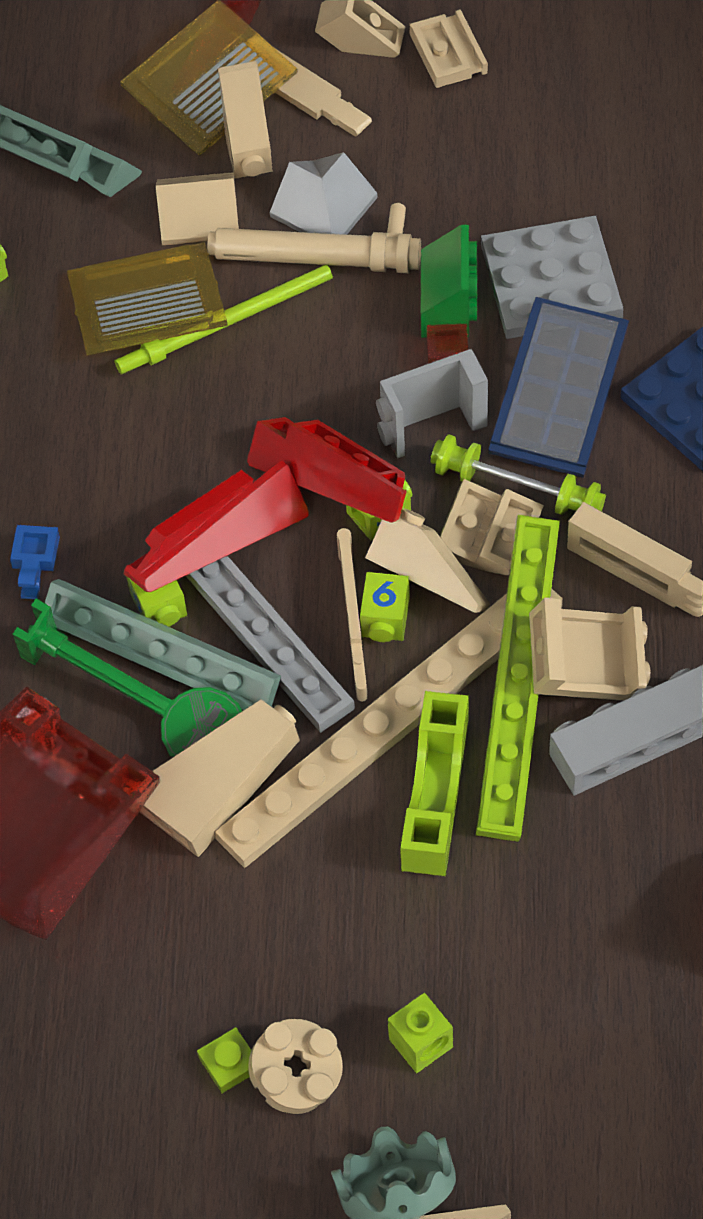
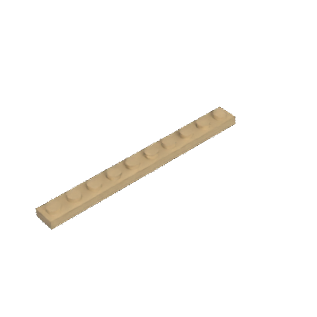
[215,588,563,868]

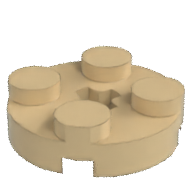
[248,1019,342,1114]

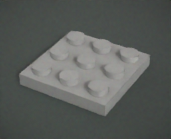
[481,216,623,339]

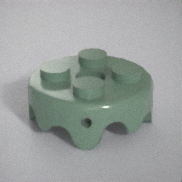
[331,1126,456,1219]

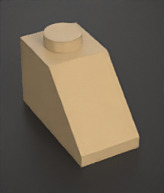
[315,0,405,58]

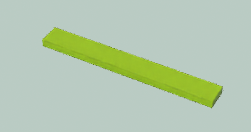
[476,515,560,842]

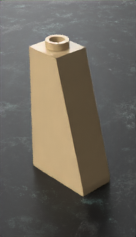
[126,700,300,857]

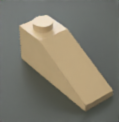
[218,61,272,178]
[365,508,490,613]

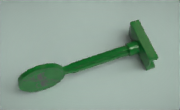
[13,599,243,758]

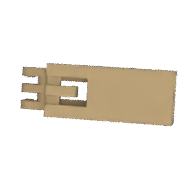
[567,502,703,617]

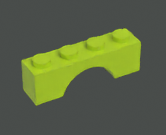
[401,691,469,876]

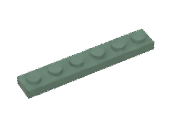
[45,579,281,710]

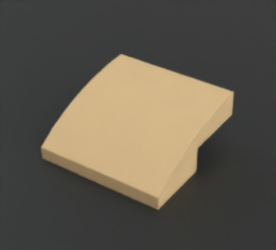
[440,479,544,575]

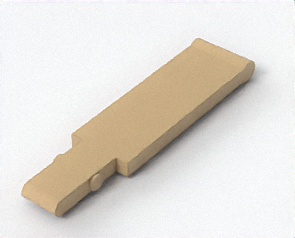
[230,36,372,136]
[337,528,367,702]

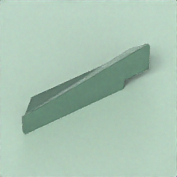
[0,105,142,197]

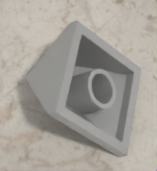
[270,152,377,235]

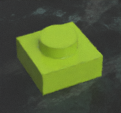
[197,1027,251,1094]

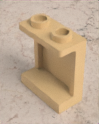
[529,598,650,700]

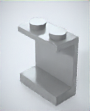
[376,349,488,459]

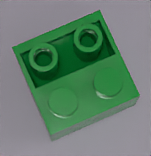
[421,225,477,338]

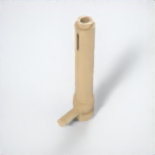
[207,203,421,273]

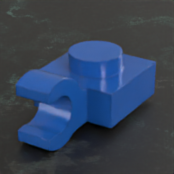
[10,525,60,599]

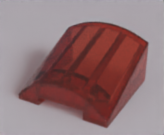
[0,686,160,940]

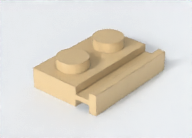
[410,10,488,88]

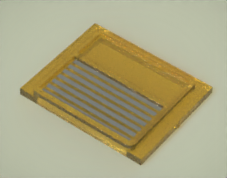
[120,0,298,156]
[67,242,228,355]

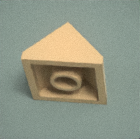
[156,172,239,246]

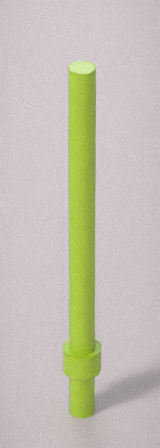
[114,265,333,375]

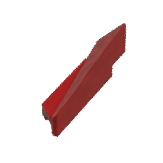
[247,417,407,523]
[124,460,309,592]

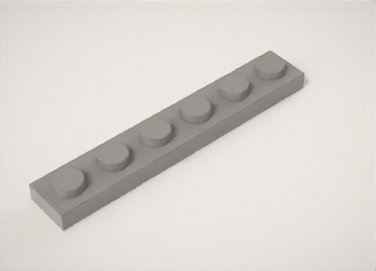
[186,556,355,733]

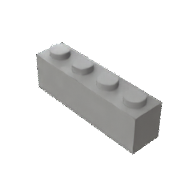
[549,665,703,796]

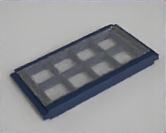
[488,297,629,478]

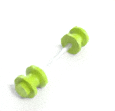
[431,434,606,515]

